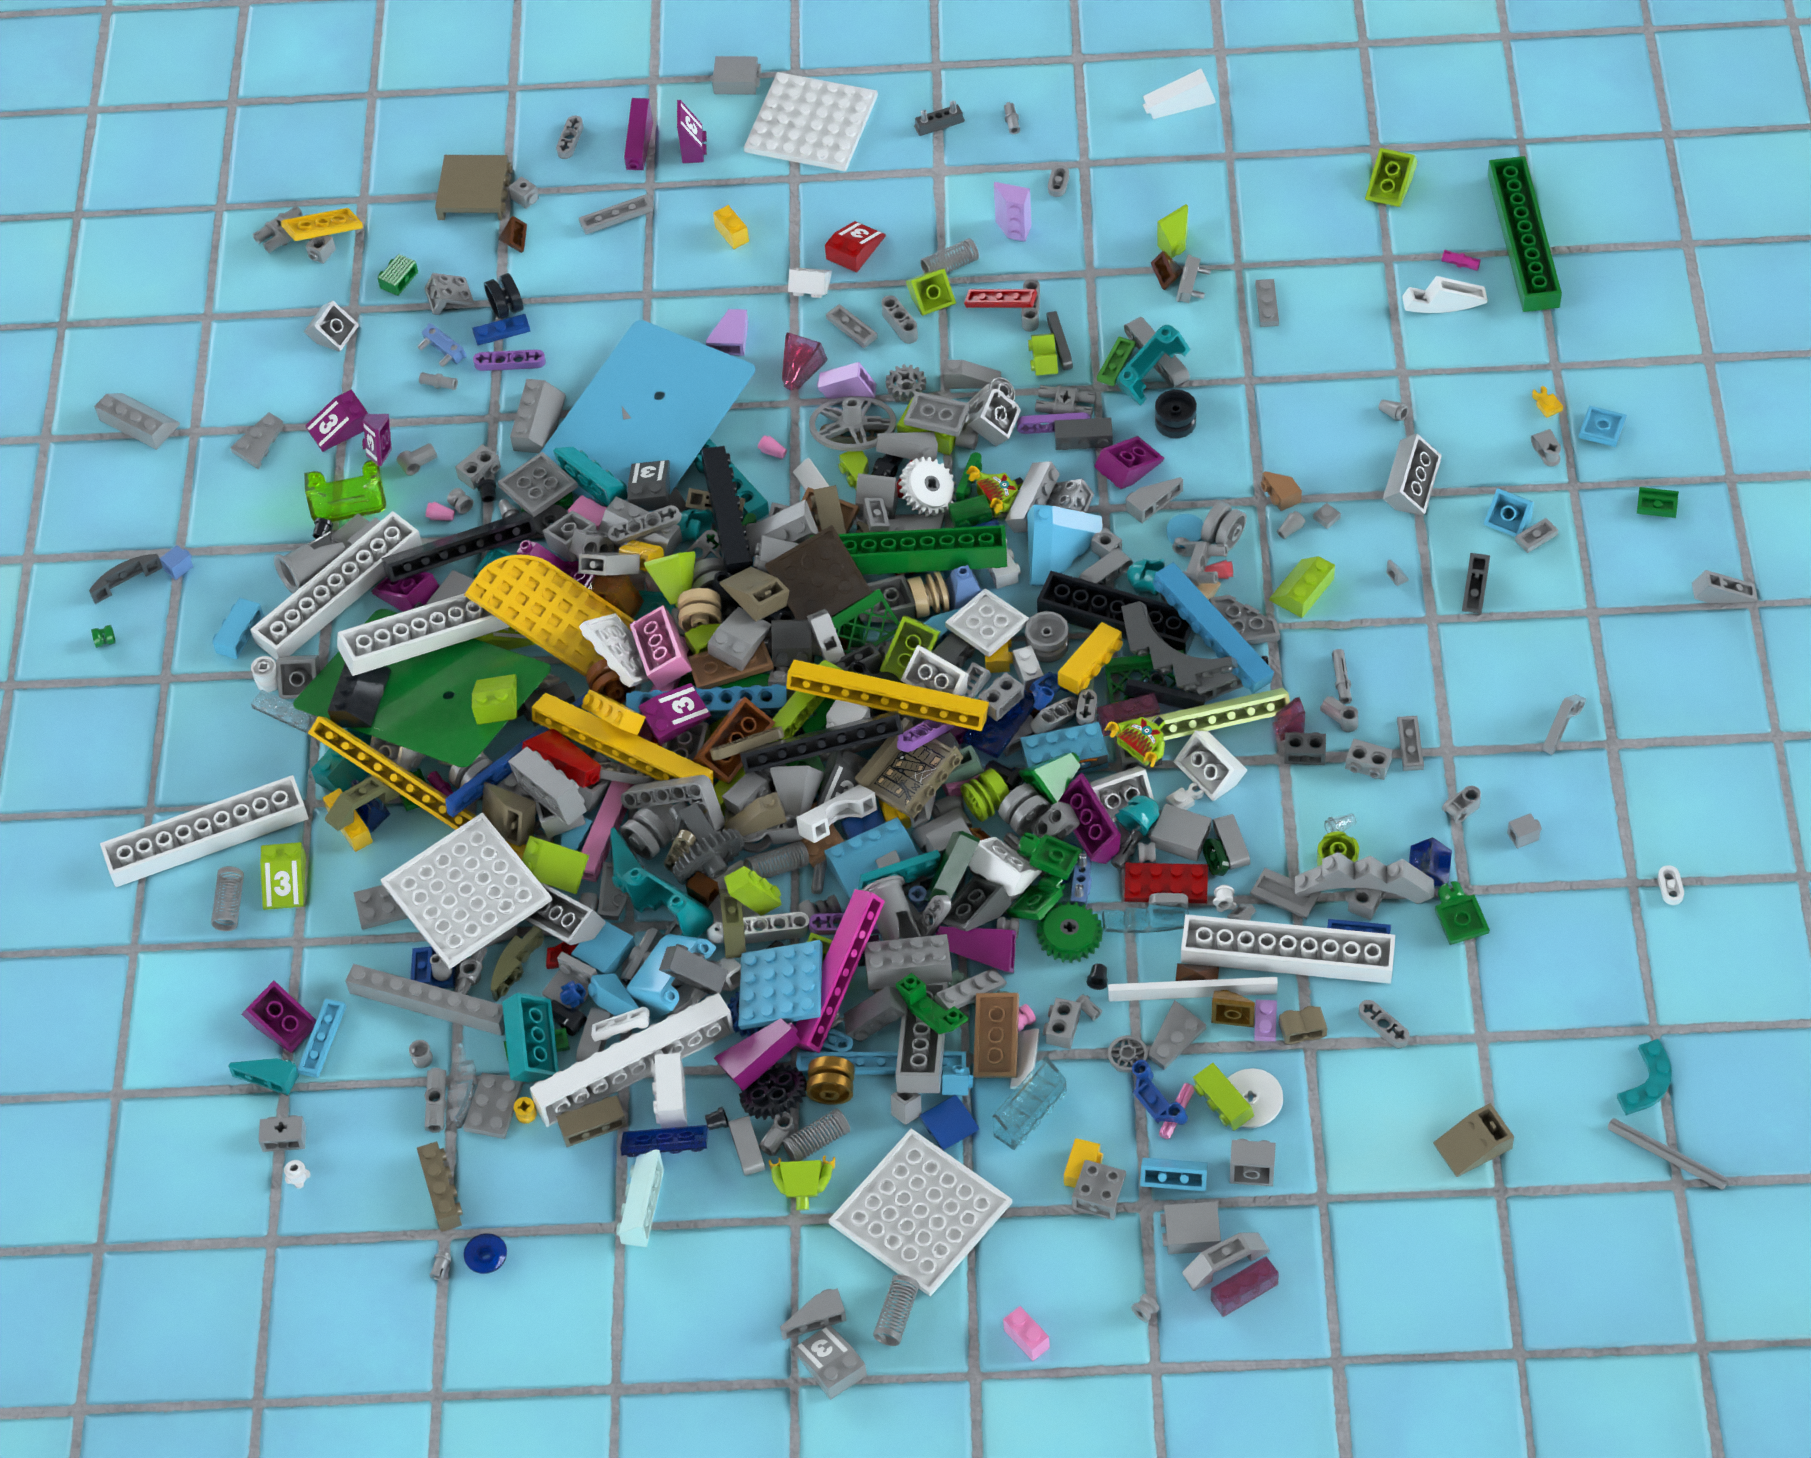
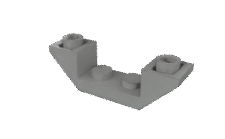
[1182,1232,1270,1291]

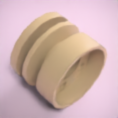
[906,571,949,619]

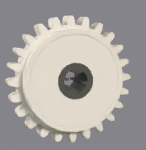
[899,457,957,517]

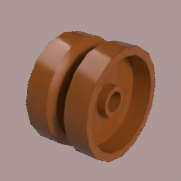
[585,659,636,704]

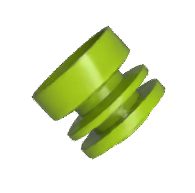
[960,768,1010,822]

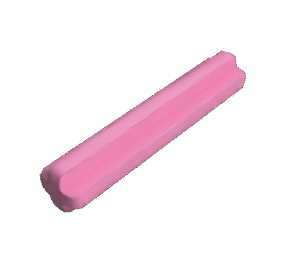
[1159,1083,1194,1139]

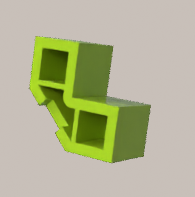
[1028,333,1058,376]

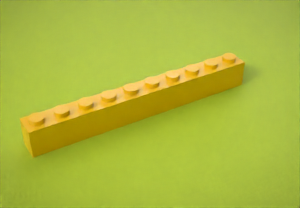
[786,660,989,731]
[532,693,713,785]
[308,716,476,830]

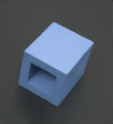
[159,545,193,580]

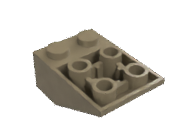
[720,567,790,622]
[482,782,536,846]
[1433,1103,1514,1177]

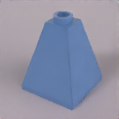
[945,565,982,611]

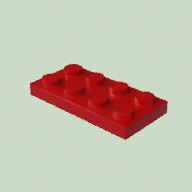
[1124,862,1208,904]

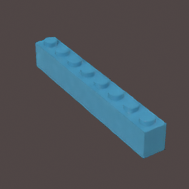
[1153,562,1274,694]

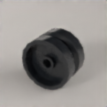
[484,273,524,319]
[1155,389,1197,438]

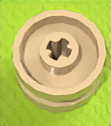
[678,588,722,632]

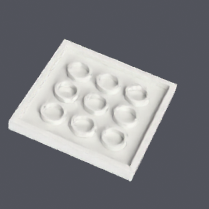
[579,613,651,687]

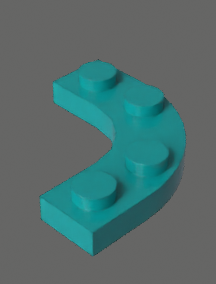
[1617,1039,1672,1115]

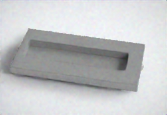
[1250,868,1321,919]

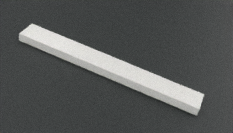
[1108,977,1278,1002]

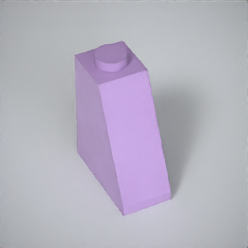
[706,309,749,356]
[817,362,877,399]

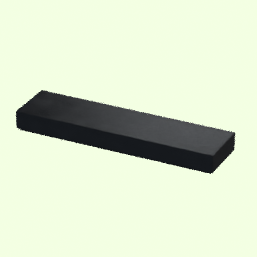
[1124,679,1206,709]

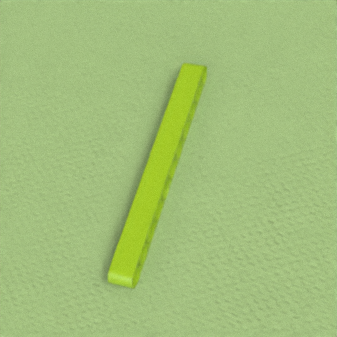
[713,660,843,817]

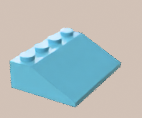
[824,817,921,900]

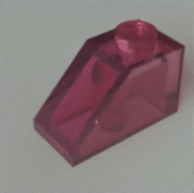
[1273,697,1305,741]

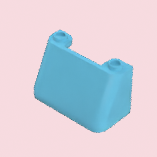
[626,934,717,1020]

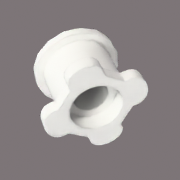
[1213,885,1236,912]
[284,1160,310,1188]

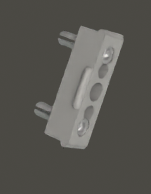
[1176,254,1211,303]

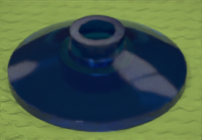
[464,1233,507,1274]

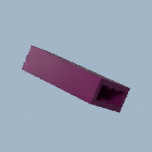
[624,98,653,170]
[935,926,1017,973]
[714,1018,801,1091]

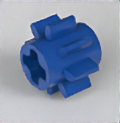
[560,980,586,1008]

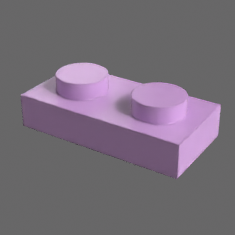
[1254,1000,1277,1042]

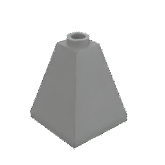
[770,766,824,816]

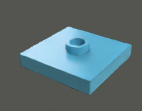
[1579,405,1627,447]

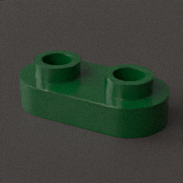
[1203,838,1229,876]

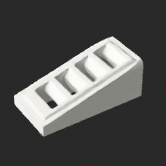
[966,662,992,699]

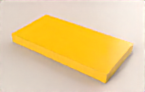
[281,208,363,241]

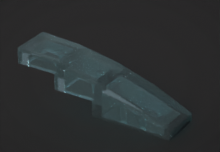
[1102,905,1189,933]

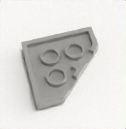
[1210,595,1280,645]

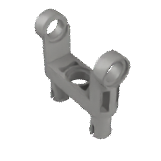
[1172,537,1228,586]

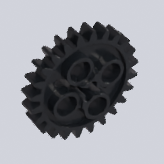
[739,1064,807,1120]

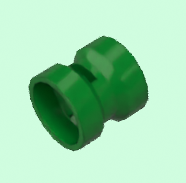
[91,625,116,648]

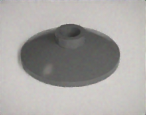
[532,504,568,536]

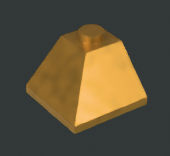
[1211,990,1255,1028]

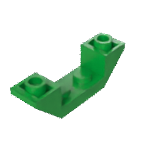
[896,973,968,1034]

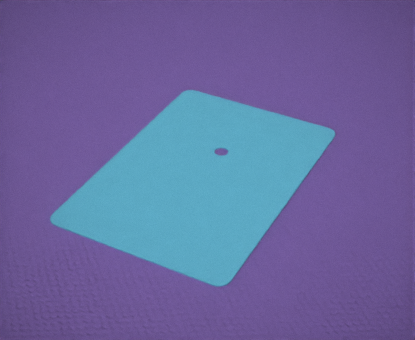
[540,320,756,512]

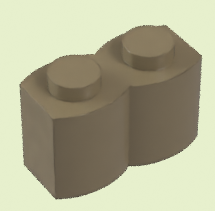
[1279,1006,1327,1044]

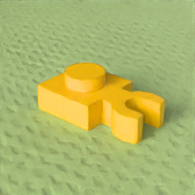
[1532,386,1563,418]

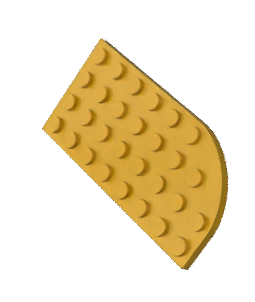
[464,555,636,677]

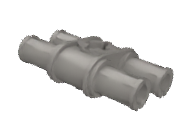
[252,206,306,253]
[1035,385,1096,419]

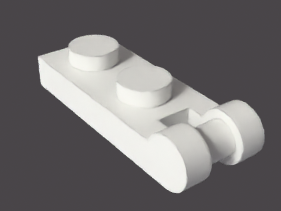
[591,1007,650,1042]

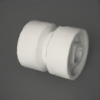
[251,656,278,692]

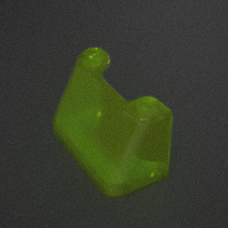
[304,460,386,522]

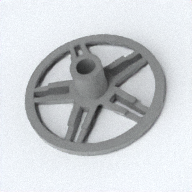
[809,396,896,451]

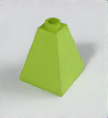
[644,551,696,608]

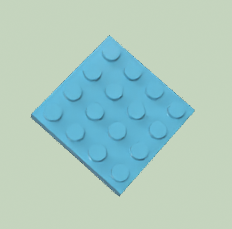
[738,940,823,1030]

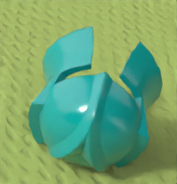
[676,509,713,542]
[1127,559,1165,596]
[1115,795,1160,837]

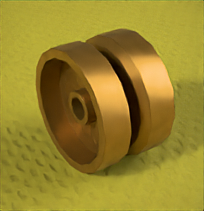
[806,1056,855,1105]

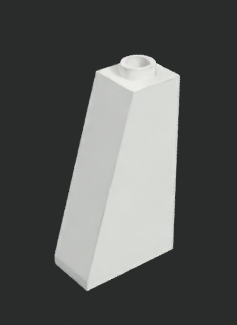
[1143,69,1216,119]

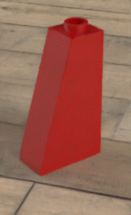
[522,728,601,788]

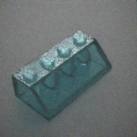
[992,1056,1067,1150]

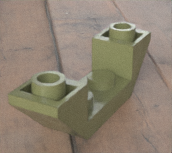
[325,776,401,831]
[719,889,746,958]

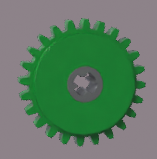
[1037,902,1103,963]

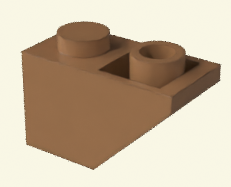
[1261,471,1302,511]

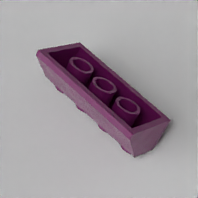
[1058,773,1121,864]

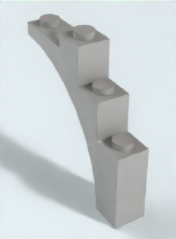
[1295,852,1434,904]

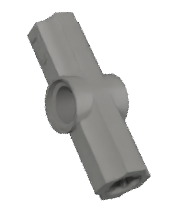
[620,928,664,986]
[424,1068,447,1133]

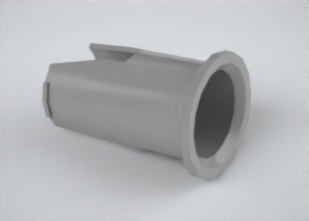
[274,532,346,593]
[862,875,921,941]

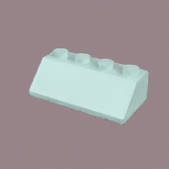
[616,1150,664,1247]

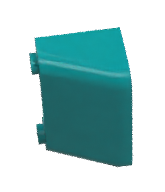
[1116,325,1191,406]
[622,868,714,938]

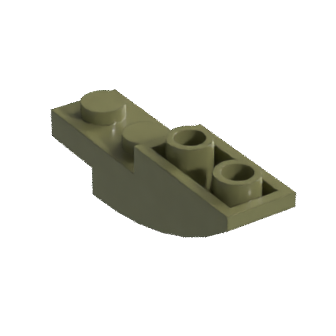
[491,925,544,1001]

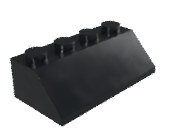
[327,663,391,728]

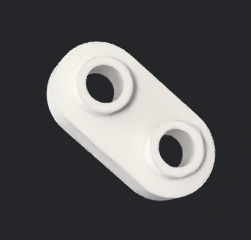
[1658,865,1684,905]

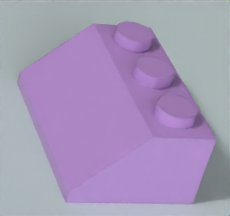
[994,182,1031,241]

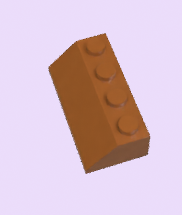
[692,697,776,784]

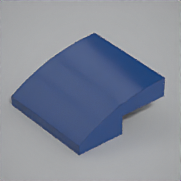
[411,946,456,988]
[919,1095,979,1151]

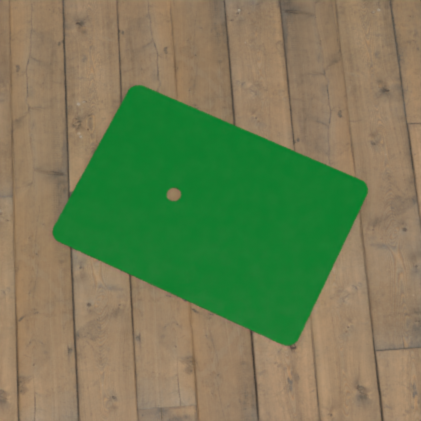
[293,609,551,767]

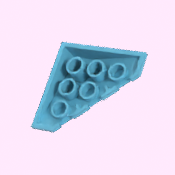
[1027,505,1103,586]

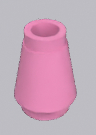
[758,435,787,459]
[426,502,455,521]

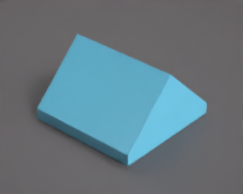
[1484,488,1534,537]

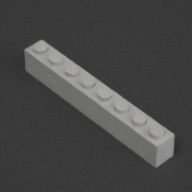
[345,964,505,1036]

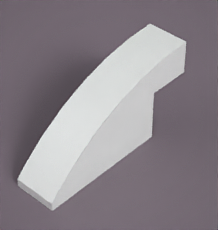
[1402,276,1488,313]

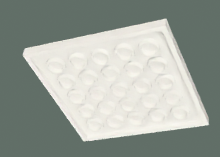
[744,72,878,172]
[380,813,552,969]
[829,1128,1012,1297]

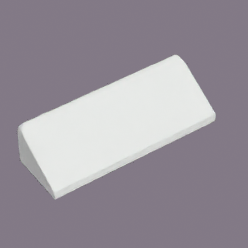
[793,458,829,491]
[1010,1029,1040,1091]

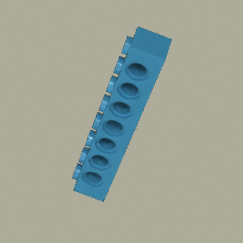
[626,684,787,723]

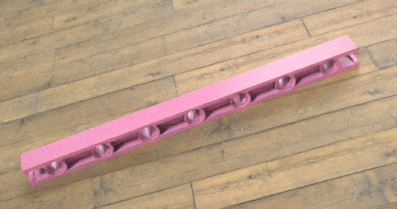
[581,636,693,882]

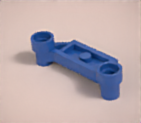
[1029,672,1070,711]
[1132,1060,1188,1125]

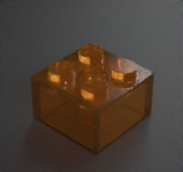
[588,575,644,619]

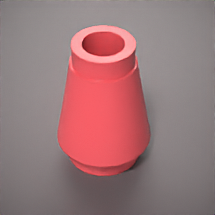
[1204,560,1233,579]

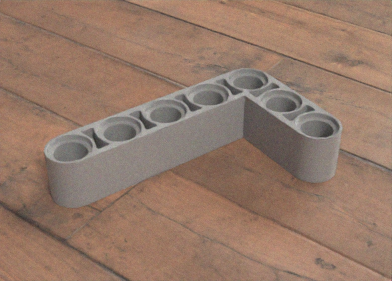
[621,775,725,833]

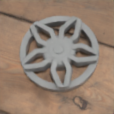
[1108,1035,1148,1073]

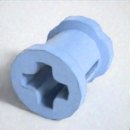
[908,886,928,912]

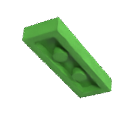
[1097,337,1136,386]

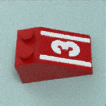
[825,221,886,272]

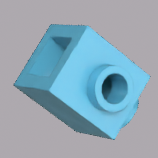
[942,1065,973,1095]

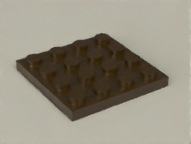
[764,525,872,620]

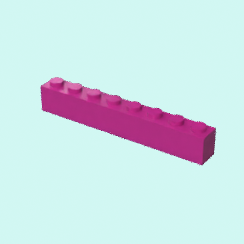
[795,889,885,1053]

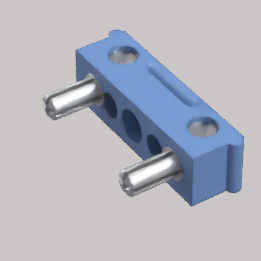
[418,323,467,367]
[1070,853,1092,907]

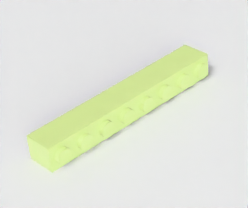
[1145,688,1292,740]

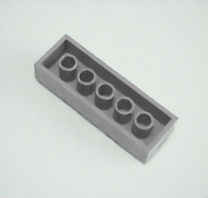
[896,982,948,1093]

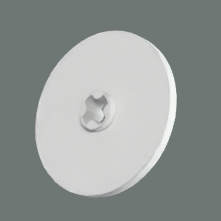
[1227,1068,1283,1128]

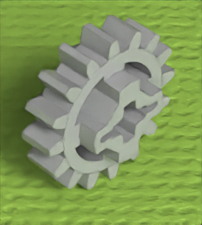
[885,364,926,401]

